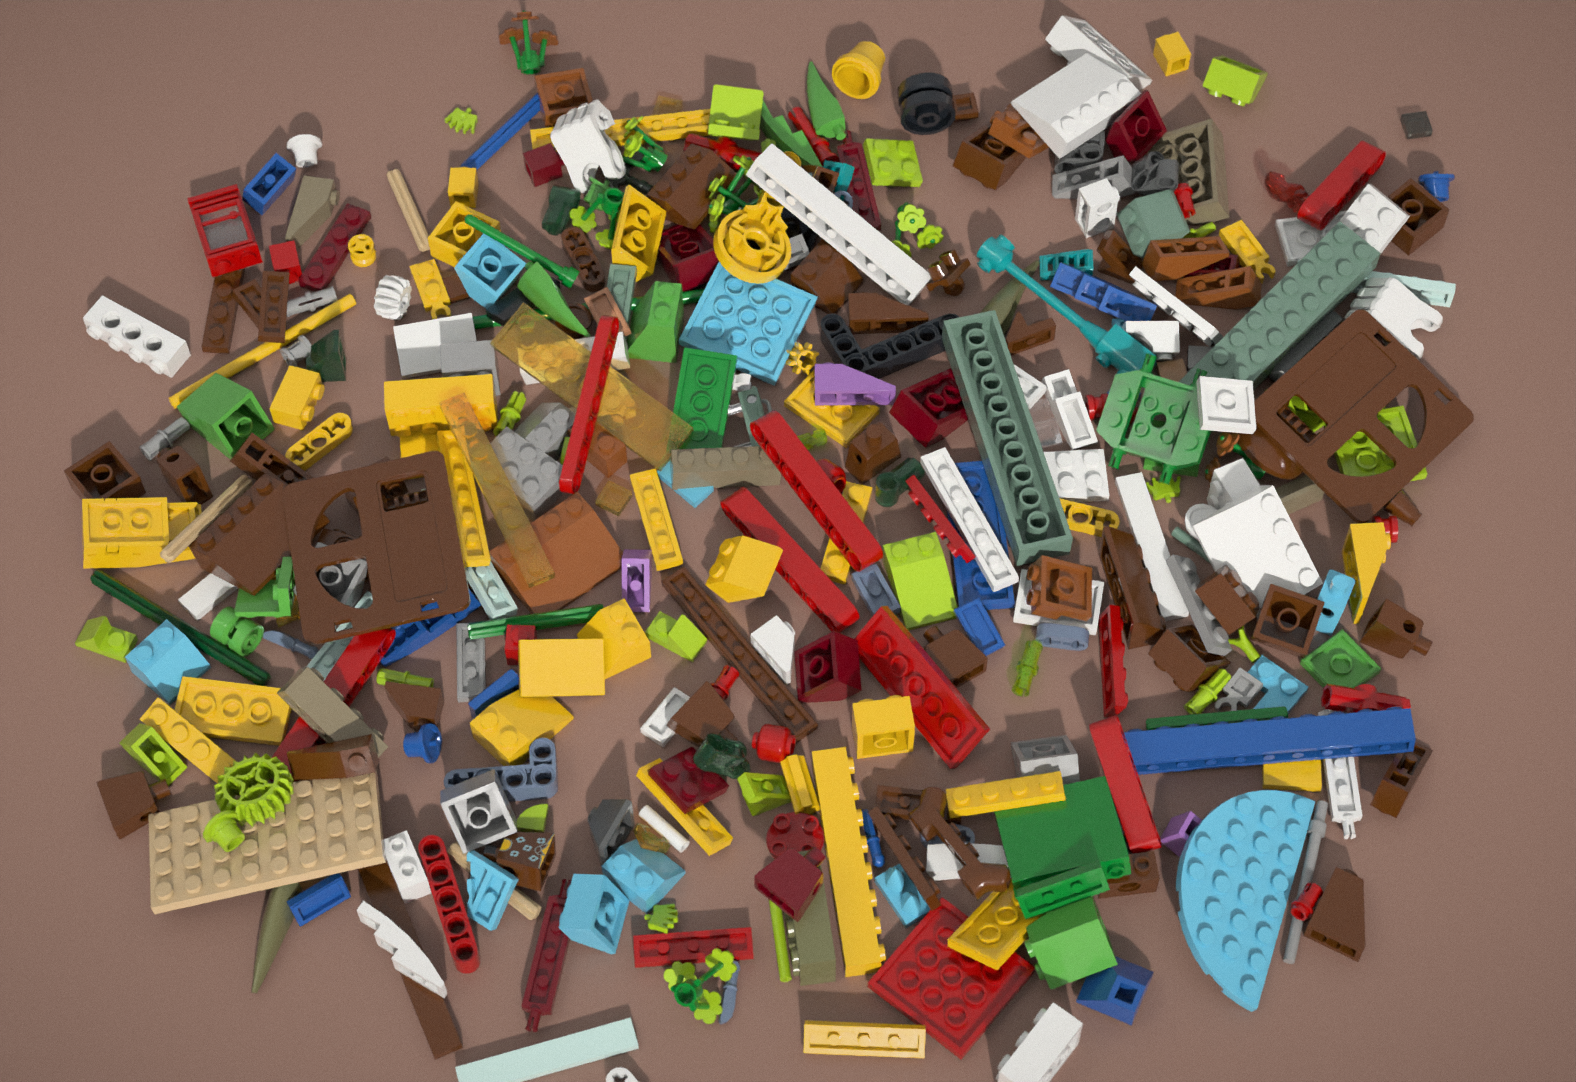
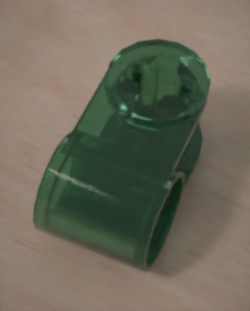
[693,733,751,779]

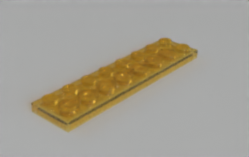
[490,302,694,472]

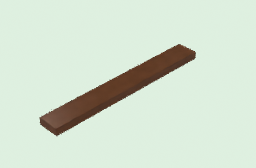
[662,566,818,743]
[358,858,463,1060]

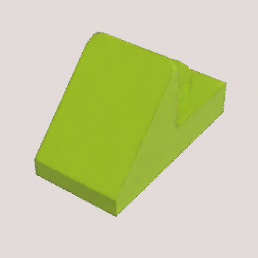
[645,611,707,663]
[75,616,138,663]
[737,772,791,816]

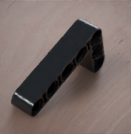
[820,313,959,379]

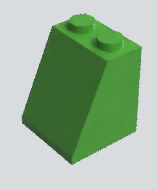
[627,281,684,363]
[177,373,275,460]
[1024,896,1118,990]

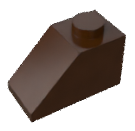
[385,681,444,732]

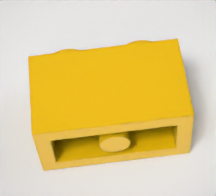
[269,365,325,430]

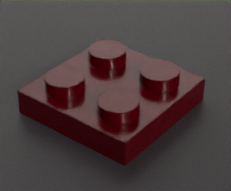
[648,746,729,814]

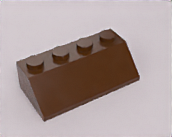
[1098,526,1166,650]

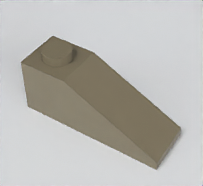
[285,176,340,250]

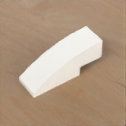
[1041,369,1098,450]
[926,843,1011,881]

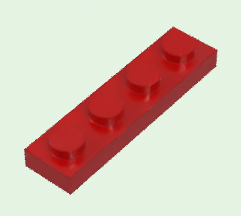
[905,475,976,563]
[1099,605,1128,718]
[633,927,754,968]

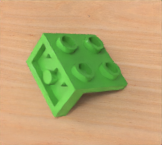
[234,557,295,618]

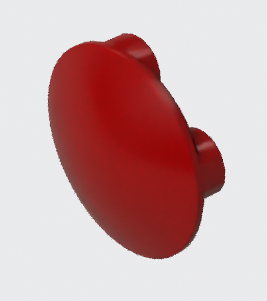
[766,812,824,859]

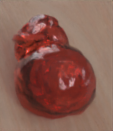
[1264,171,1309,213]

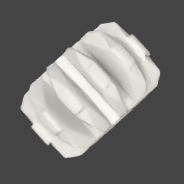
[374,275,412,320]

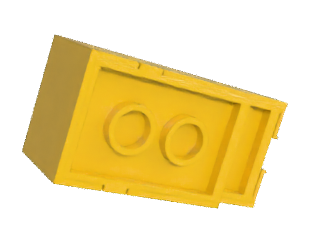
[81,497,202,569]

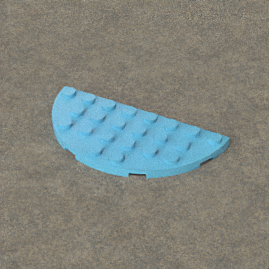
[1176,790,1315,1012]

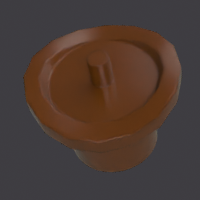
[555,303,592,340]

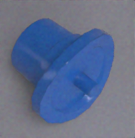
[1418,171,1455,202]
[403,724,442,764]

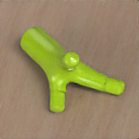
[1183,222,1216,238]
[1228,625,1261,663]

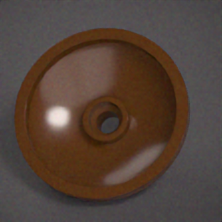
[1238,426,1303,479]

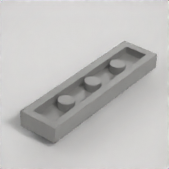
[1165,554,1232,656]

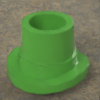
[583,176,611,211]

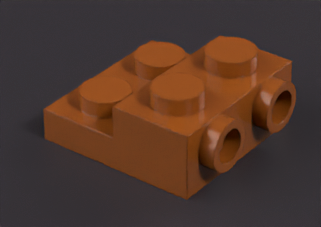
[534,68,593,128]
[988,103,1049,159]
[1026,555,1092,621]

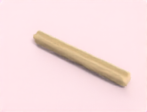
[160,475,253,563]

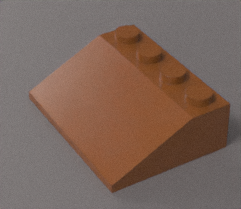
[489,492,623,614]

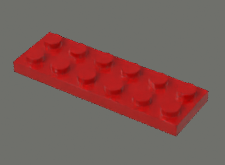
[854,606,990,769]

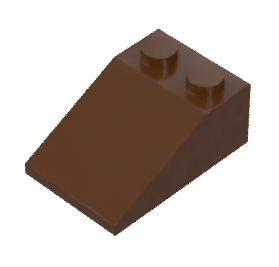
[953,121,1026,190]

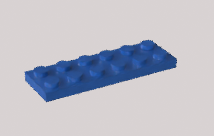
[946,461,1015,610]

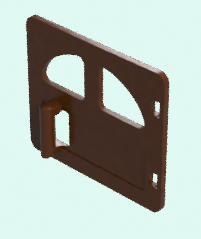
[1254,309,1474,524]
[282,451,471,645]

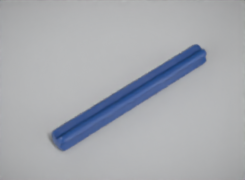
[461,93,540,171]

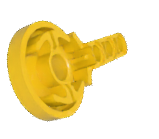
[713,151,801,284]

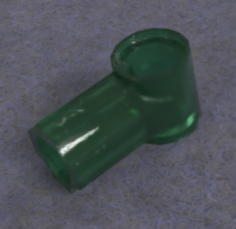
[541,184,581,236]
[875,457,925,507]

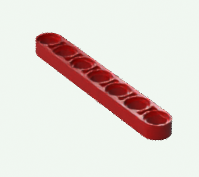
[559,315,619,494]

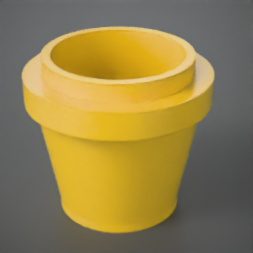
[832,41,885,99]

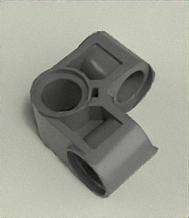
[1054,130,1105,174]
[1131,152,1179,196]

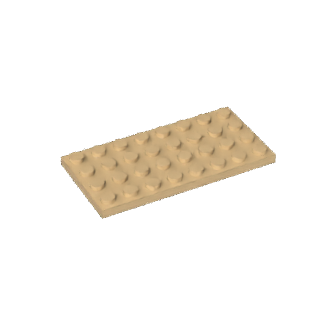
[149,769,386,914]

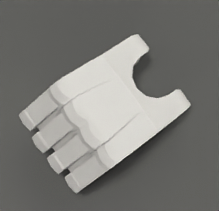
[550,100,626,194]
[1345,277,1443,360]

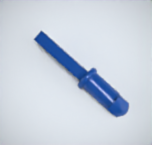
[861,809,885,867]

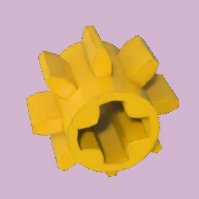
[786,342,819,375]

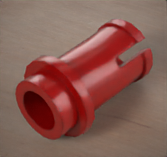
[1173,183,1196,218]
[711,665,740,700]
[1291,882,1323,921]

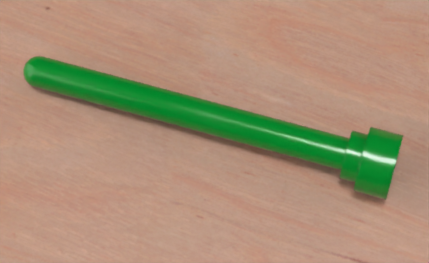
[464,214,580,289]

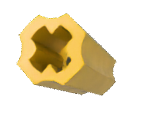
[780,754,820,815]

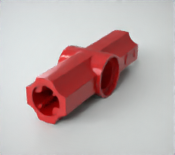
[683,133,762,170]
[1321,684,1411,713]

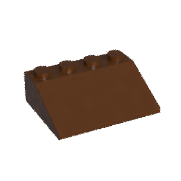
[188,474,330,596]

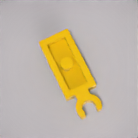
[1219,220,1276,283]
[410,259,451,320]

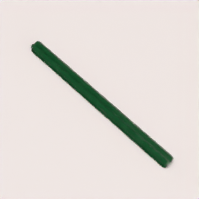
[90,569,271,686]

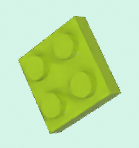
[863,138,923,187]

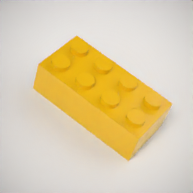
[384,374,498,437]

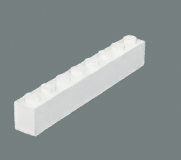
[746,143,931,306]

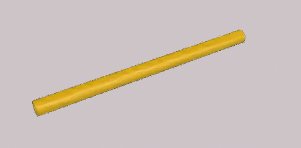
[168,294,356,409]

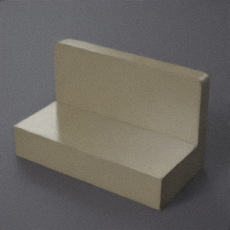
[1275,475,1324,515]

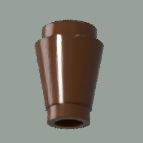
[1384,490,1422,527]

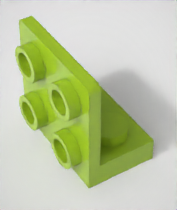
[707,84,764,142]

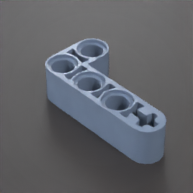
[444,738,558,802]

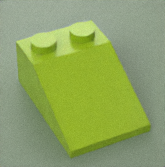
[882,532,958,631]

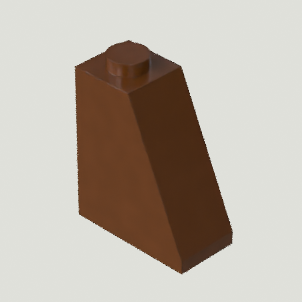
[1304,867,1365,962]

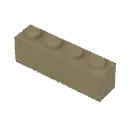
[670,446,781,490]
[277,666,388,758]

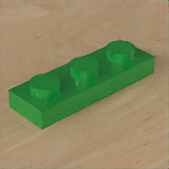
[1015,860,1110,920]

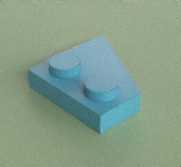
[467,850,519,931]

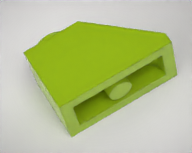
[119,723,188,786]

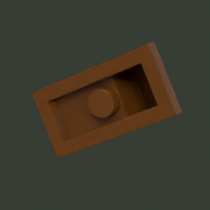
[1096,230,1142,284]
[1006,311,1056,356]

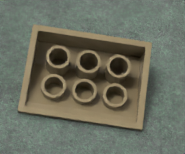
[1143,119,1229,225]

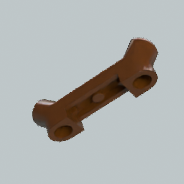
[908,787,1011,900]

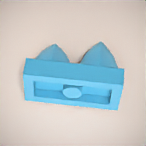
[875,863,930,928]

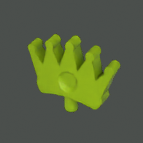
[444,108,478,134]
[1146,475,1181,503]
[645,904,678,933]

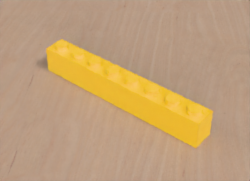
[812,747,886,977]

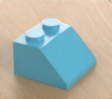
[454,234,527,309]
[125,619,211,705]
[601,837,686,914]
[559,874,630,954]

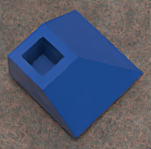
[1076,956,1154,1026]

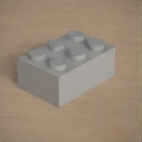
[471,427,564,521]

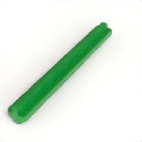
[467,604,604,640]
[1145,706,1288,731]

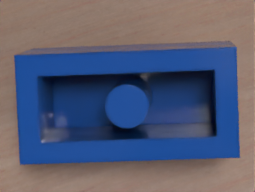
[242,153,296,216]

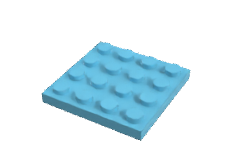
[678,262,818,386]

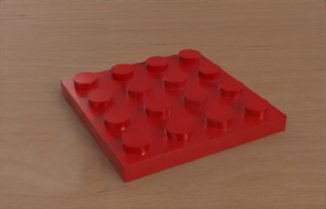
[867,897,1036,1060]

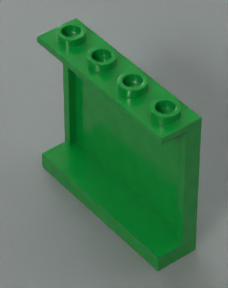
[994,776,1131,899]

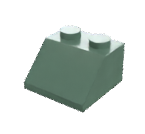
[1117,189,1190,258]

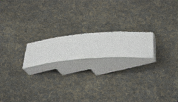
[356,901,448,998]

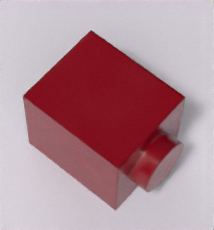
[523,143,564,187]

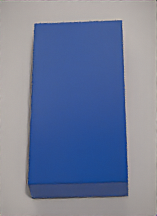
[953,597,1005,657]
[468,669,519,719]
[287,873,351,927]

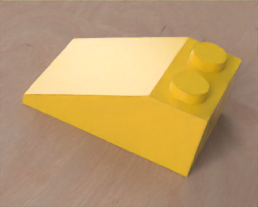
[1341,522,1391,624]
[470,690,574,766]

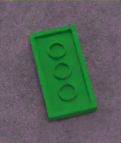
[666,347,738,455]

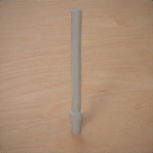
[1283,800,1328,964]

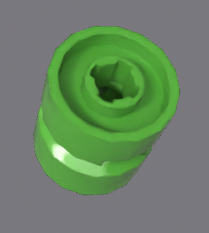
[210,606,264,657]

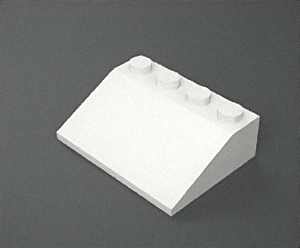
[1011,53,1141,159]
[1191,485,1323,618]

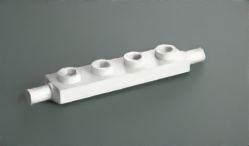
[1317,709,1362,839]

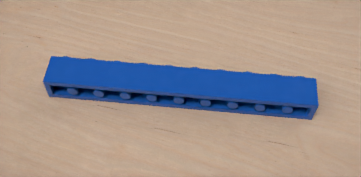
[1124,707,1416,775]

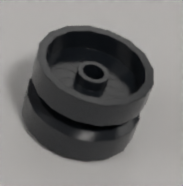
[897,72,956,135]

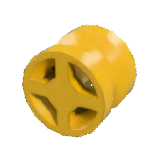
[348,234,376,267]

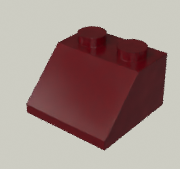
[1106,90,1167,162]
[794,631,862,703]

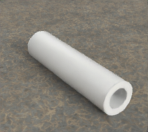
[639,805,690,853]

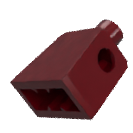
[754,847,826,922]

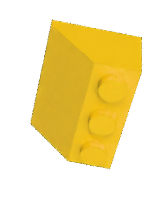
[611,185,667,282]

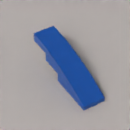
[1050,261,1157,321]
[380,587,481,667]

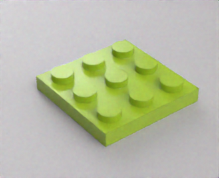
[1324,406,1428,481]

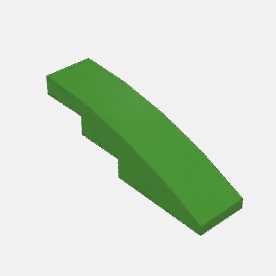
[760,101,822,167]

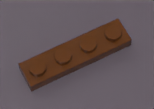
[201,268,245,354]
[868,806,941,911]

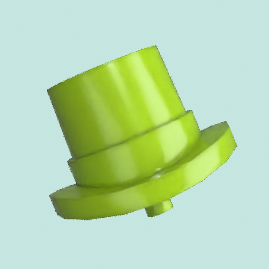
[203,810,245,852]

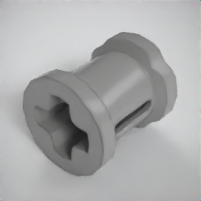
[280,335,315,367]

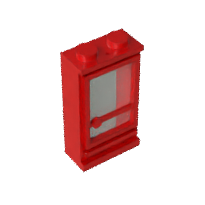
[187,184,263,277]

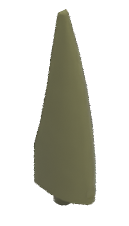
[980,260,1039,336]
[251,882,303,994]

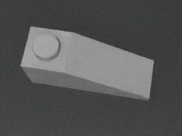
[1052,156,1135,199]

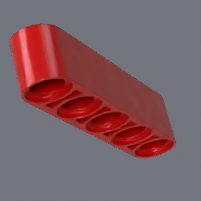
[1297,140,1386,231]
[1089,715,1162,854]
[418,835,481,974]

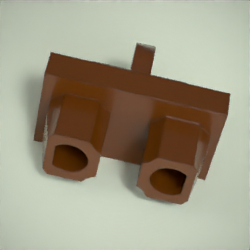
[926,249,971,296]

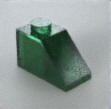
[306,329,347,382]

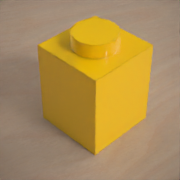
[1153,32,1191,76]
[448,167,479,208]

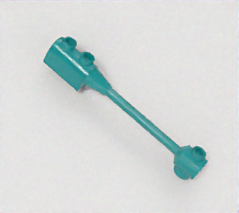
[977,234,1157,374]

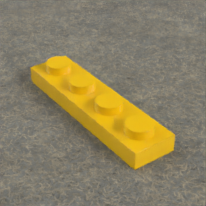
[630,468,683,571]
[820,481,873,585]
[140,697,236,784]
[636,758,733,856]
[946,771,1066,818]
[804,1020,926,1058]

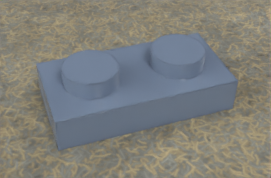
[851,564,901,617]

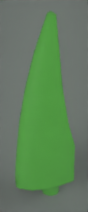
[807,61,846,140]
[518,261,591,337]

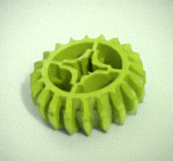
[214,753,294,827]

